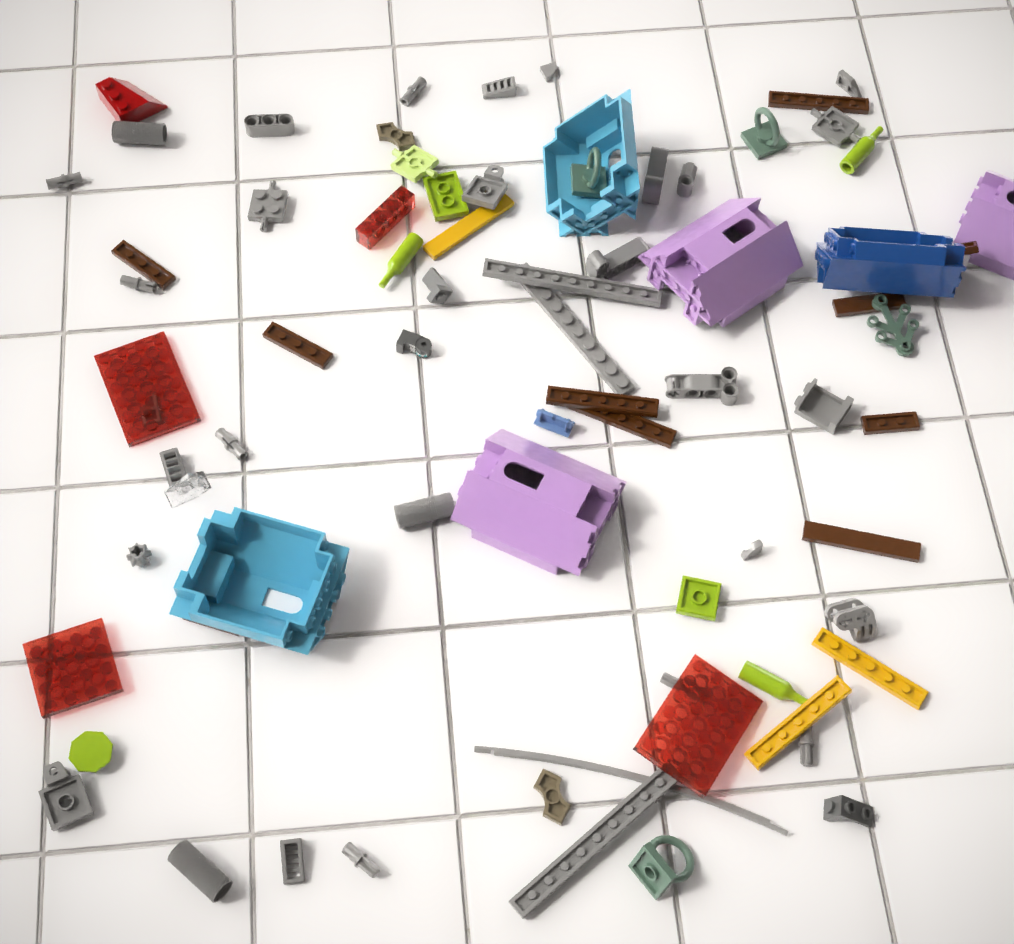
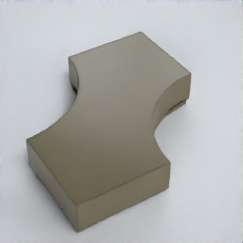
[376,122,416,151]
[533,768,571,826]

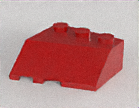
[95,77,168,122]

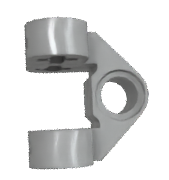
[824,598,877,642]

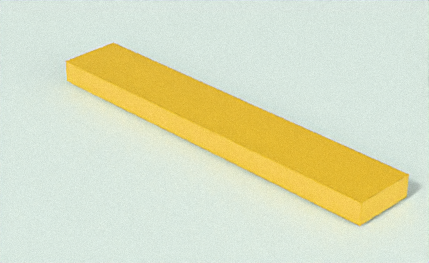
[423,194,514,260]
[811,627,929,710]
[744,675,852,771]

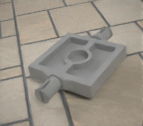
[810,106,861,147]
[247,180,289,232]

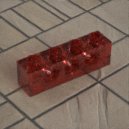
[355,185,415,250]

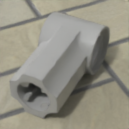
[676,162,698,198]

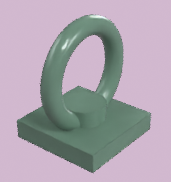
[740,107,788,160]
[570,147,607,198]
[628,835,695,900]

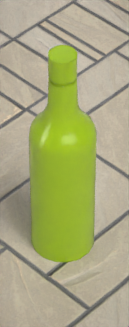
[839,126,884,174]
[378,232,423,289]
[738,660,808,705]

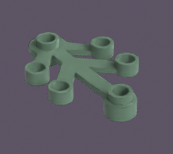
[866,294,919,356]

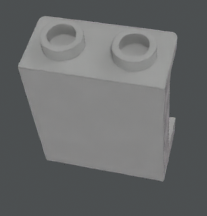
[794,378,854,435]

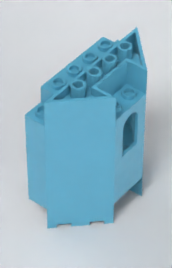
[543,89,640,237]
[169,507,350,655]

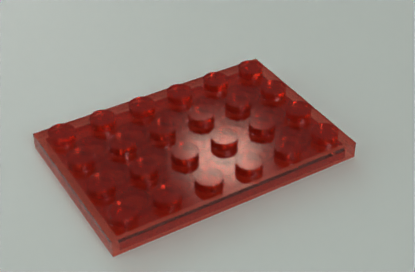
[94,331,201,448]
[633,654,763,799]

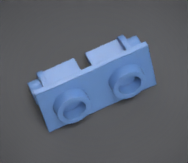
[533,408,575,438]

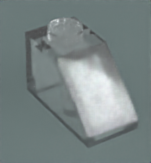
[164,471,212,508]

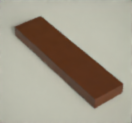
[111,239,176,291]
[832,293,907,318]
[262,321,334,370]

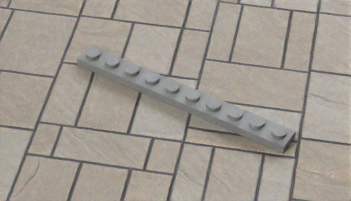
[482,258,662,308]
[520,262,635,395]
[508,761,682,919]

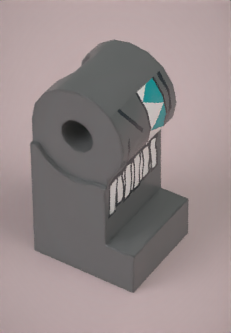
[396,329,432,359]

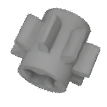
[126,542,152,568]

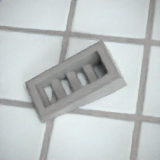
[481,76,517,99]
[159,447,189,491]
[280,838,305,885]

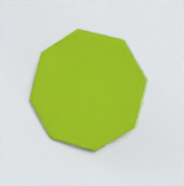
[68,731,113,773]

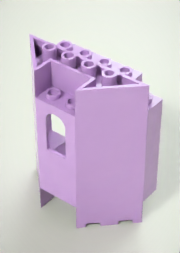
[953,170,1014,280]
[638,197,804,327]
[450,429,627,576]

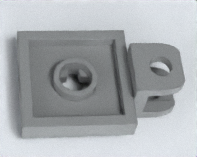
[462,165,508,210]
[38,761,94,832]

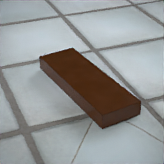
[860,411,920,435]

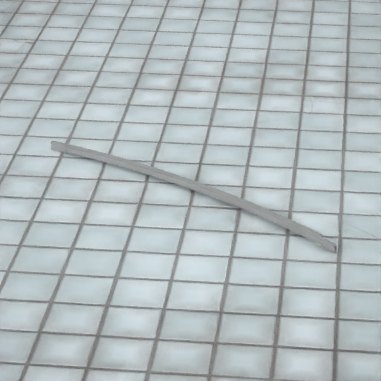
[474,746,789,836]

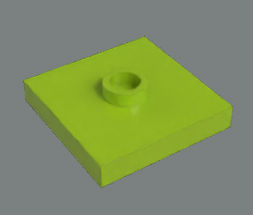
[676,575,722,621]

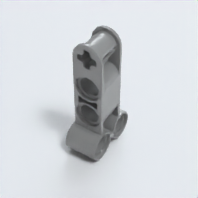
[664,366,739,406]

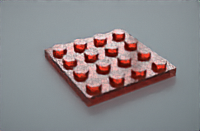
[22,618,124,719]

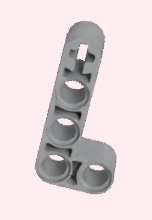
[642,146,669,205]
[585,237,651,280]

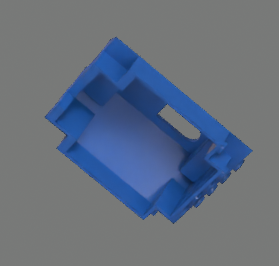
[815,226,967,298]

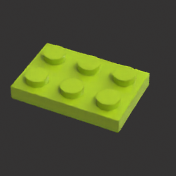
[422,170,469,222]

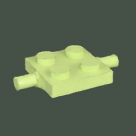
[390,145,439,183]

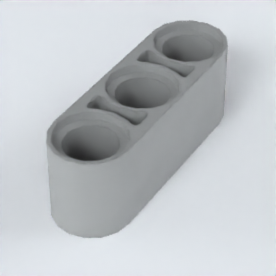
[244,113,295,138]

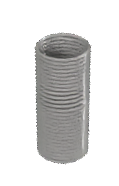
[111,121,167,145]
[393,492,455,529]
[167,839,233,903]

